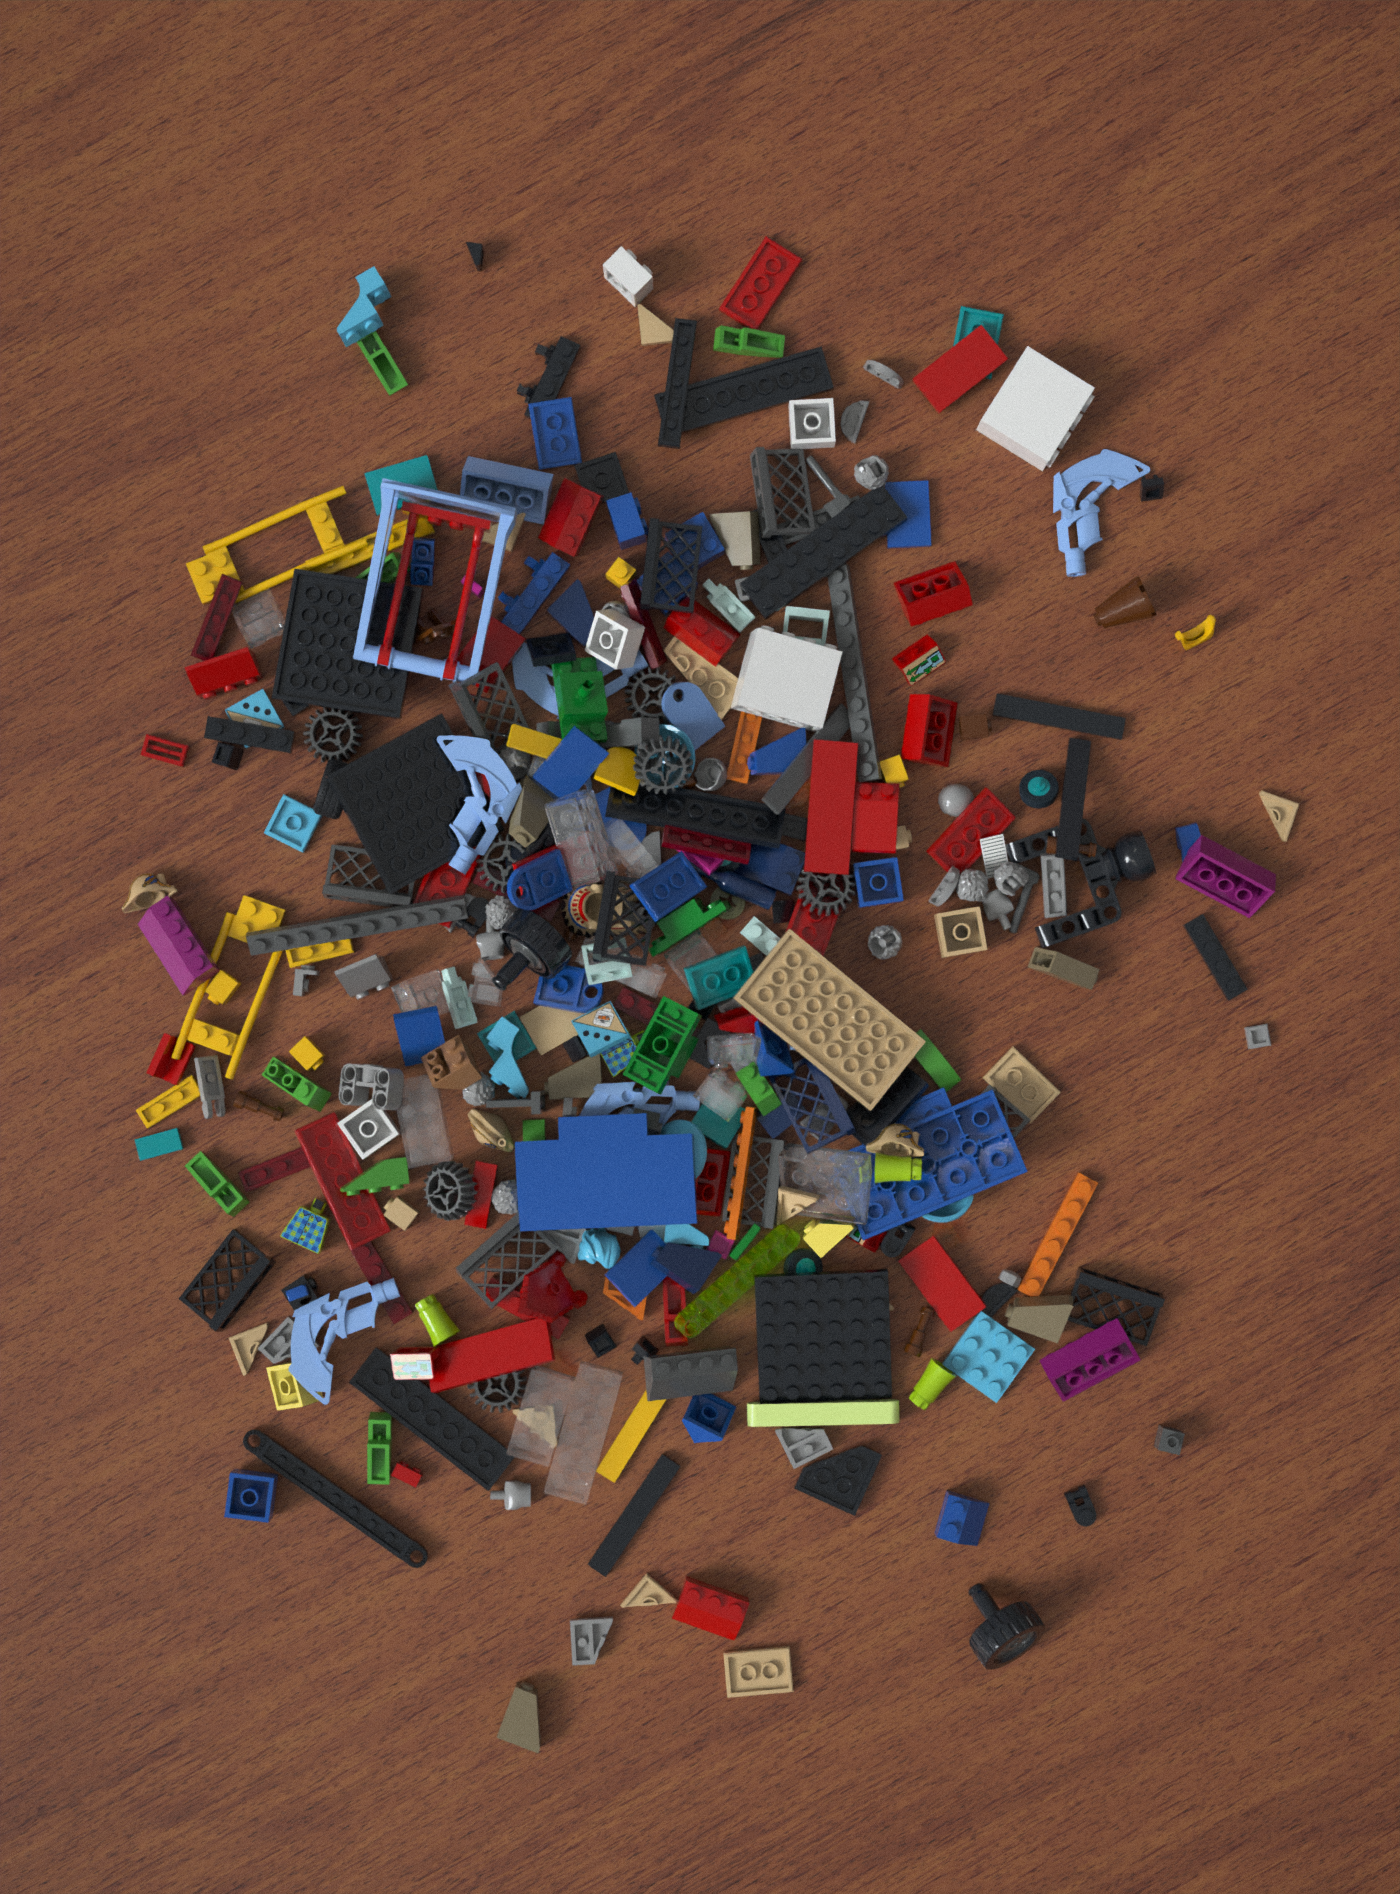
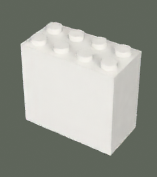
[976,346,1095,471]
[731,626,842,732]

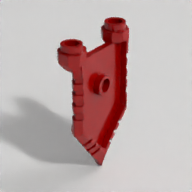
[516,1252,588,1323]

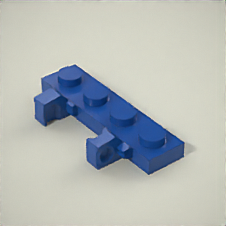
[498,552,570,634]

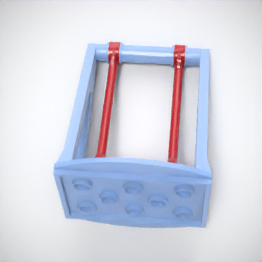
[353,478,517,686]

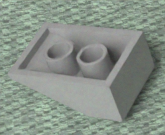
[334,954,393,1000]

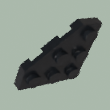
[794,1445,882,1516]

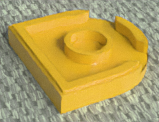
[594,747,640,796]

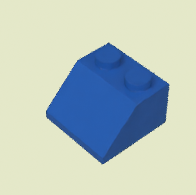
[934,1490,989,1546]

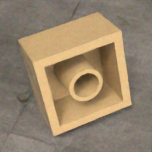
[934,906,988,958]

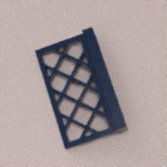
[768,1058,856,1154]

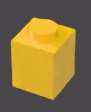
[606,557,637,589]
[880,754,908,788]
[205,970,242,1005]
[289,1036,326,1071]

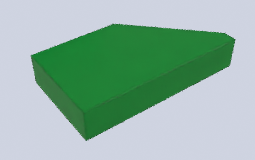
[729,1223,761,1260]

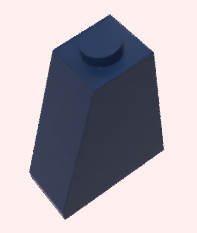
[547,579,594,649]
[650,1242,722,1294]

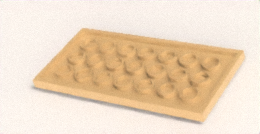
[733,929,926,1111]

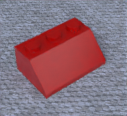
[538,478,604,557]
[894,561,973,627]
[663,597,741,667]
[184,647,263,700]
[901,694,958,767]
[696,1148,731,1217]
[672,1576,749,1641]

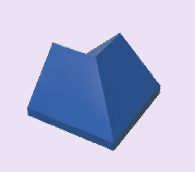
[754,1020,794,1076]
[682,1393,736,1443]

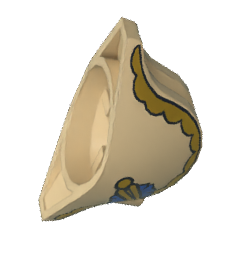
[122,873,177,913]
[468,1109,515,1153]
[866,1124,924,1157]

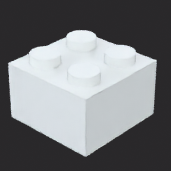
[603,246,653,307]
[788,398,836,449]
[585,609,645,670]
[337,1099,401,1160]

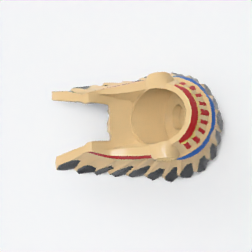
[561,879,647,938]

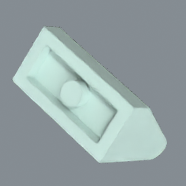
[783,606,830,646]
[581,937,633,985]

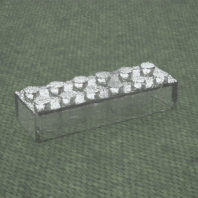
[544,1360,623,1505]

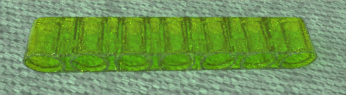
[674,1224,800,1338]

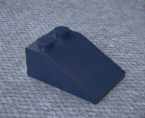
[733,843,805,896]

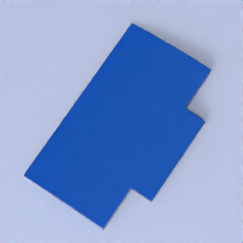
[829,1088,1028,1241]
[515,1113,698,1231]

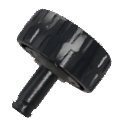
[492,909,572,991]
[968,1583,1045,1670]

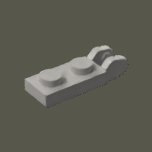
[194,1055,226,1119]

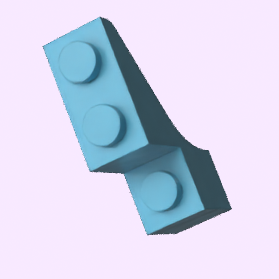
[337,266,392,347]
[486,1016,529,1099]
[664,1224,709,1249]

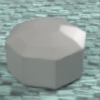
[998,1269,1022,1288]

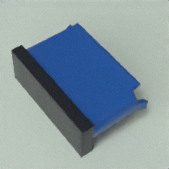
[285,1284,311,1304]

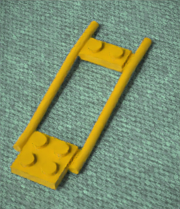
[186,486,368,605]
[171,895,286,1080]

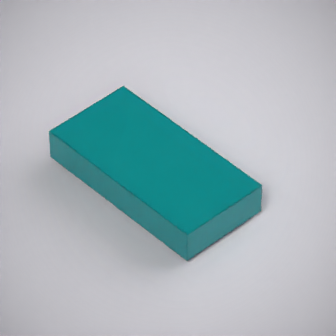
[135,1128,184,1161]

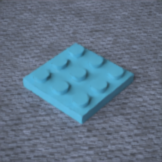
[942,1311,1035,1403]

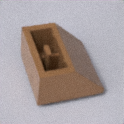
[421,1035,482,1089]

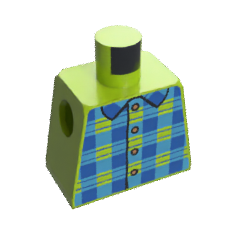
[600,1028,644,1077]
[280,1197,331,1254]

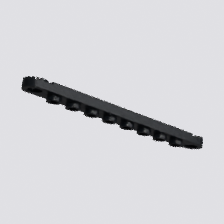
[243,1429,428,1568]

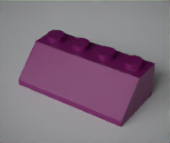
[1175,835,1276,918]
[138,895,220,996]
[1039,1318,1141,1402]

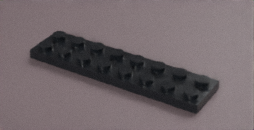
[654,346,834,434]
[740,486,907,620]
[605,783,786,849]
[349,1347,516,1491]

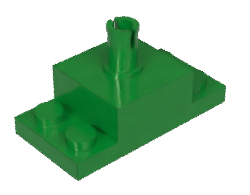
[551,657,608,743]
[649,897,732,957]
[623,996,702,1095]

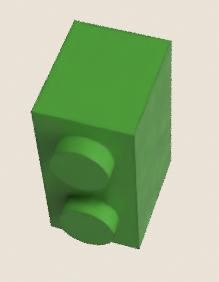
[735,1061,782,1116]

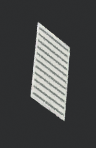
[980,834,1008,879]

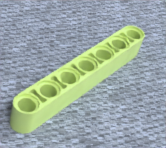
[747,1399,900,1427]

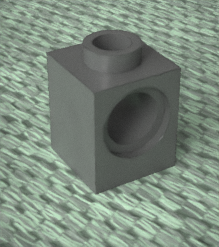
[1154,1425,1185,1455]

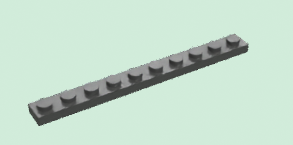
[827,564,882,783]
[246,895,468,956]

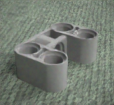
[339,1063,404,1110]

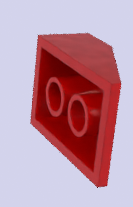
[457,616,526,694]
[852,782,900,853]

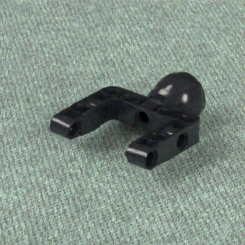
[1005,819,1157,948]

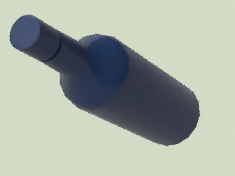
[696,867,777,910]

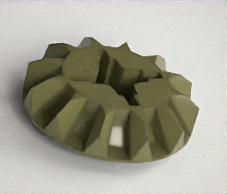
[710,887,745,920]

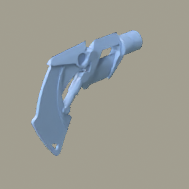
[1053,449,1150,577]
[512,642,649,719]
[437,735,522,875]
[579,1082,700,1127]
[289,1278,400,1405]

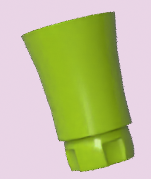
[875,1152,922,1183]
[415,1294,461,1347]
[909,1358,956,1410]

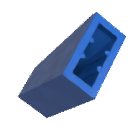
[747,728,806,775]

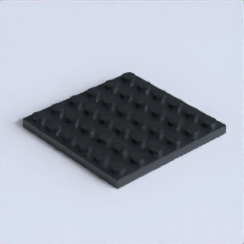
[272,569,424,719]
[325,713,504,894]
[754,1269,892,1404]

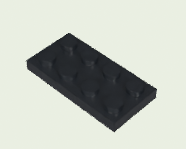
[846,1066,929,1147]

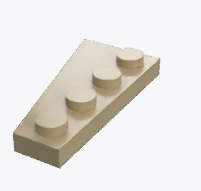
[664,636,738,720]

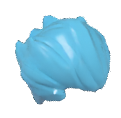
[578,1228,621,1269]

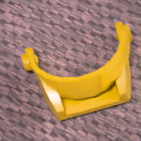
[1175,615,1216,651]

